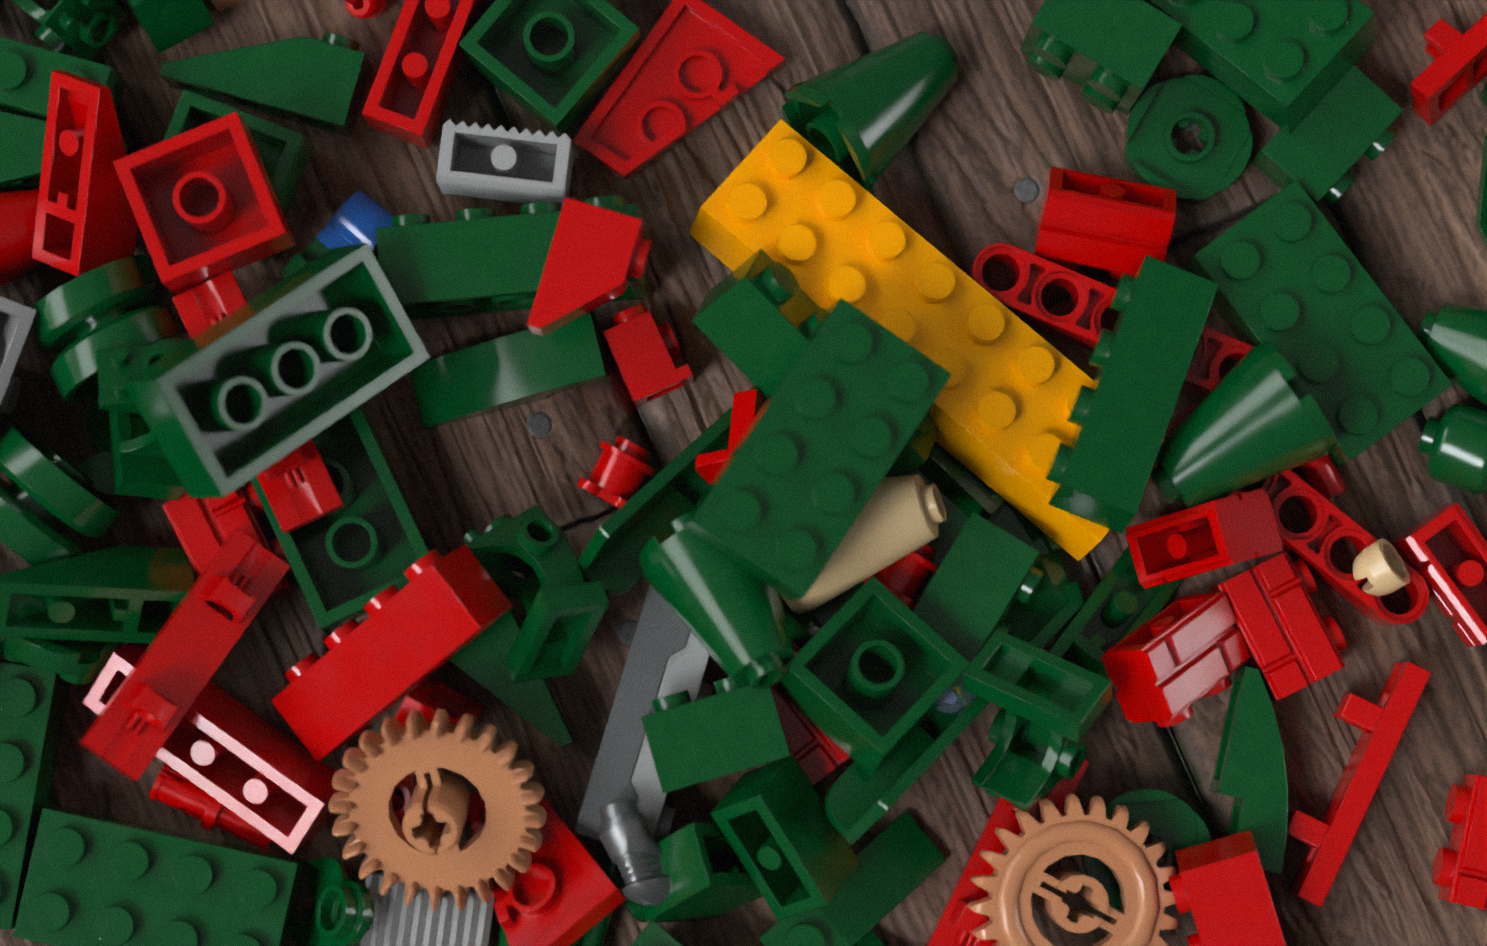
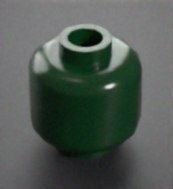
[1418,403,1487,494]

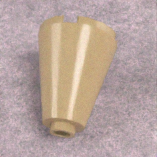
[781,475,946,614]

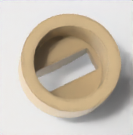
[1353,538,1410,597]

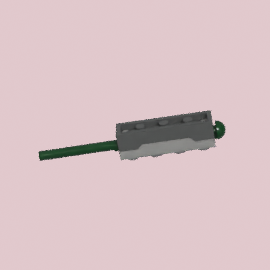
[573,585,714,946]

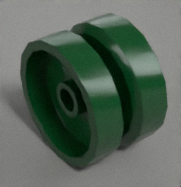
[28,254,191,403]
[0,423,121,566]

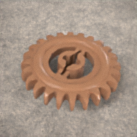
[328,709,547,912]
[968,793,1178,946]

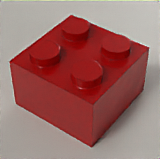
[113,112,296,294]

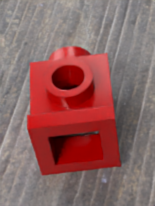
[603,303,694,408]

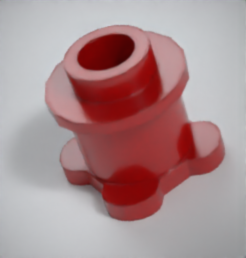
[576,435,657,509]
[862,544,939,611]

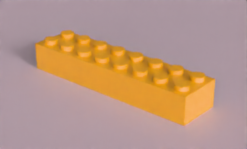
[688,119,1165,562]

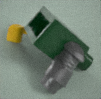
[599,800,763,923]

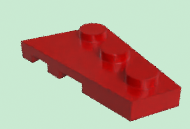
[573,0,786,180]
[468,760,626,946]

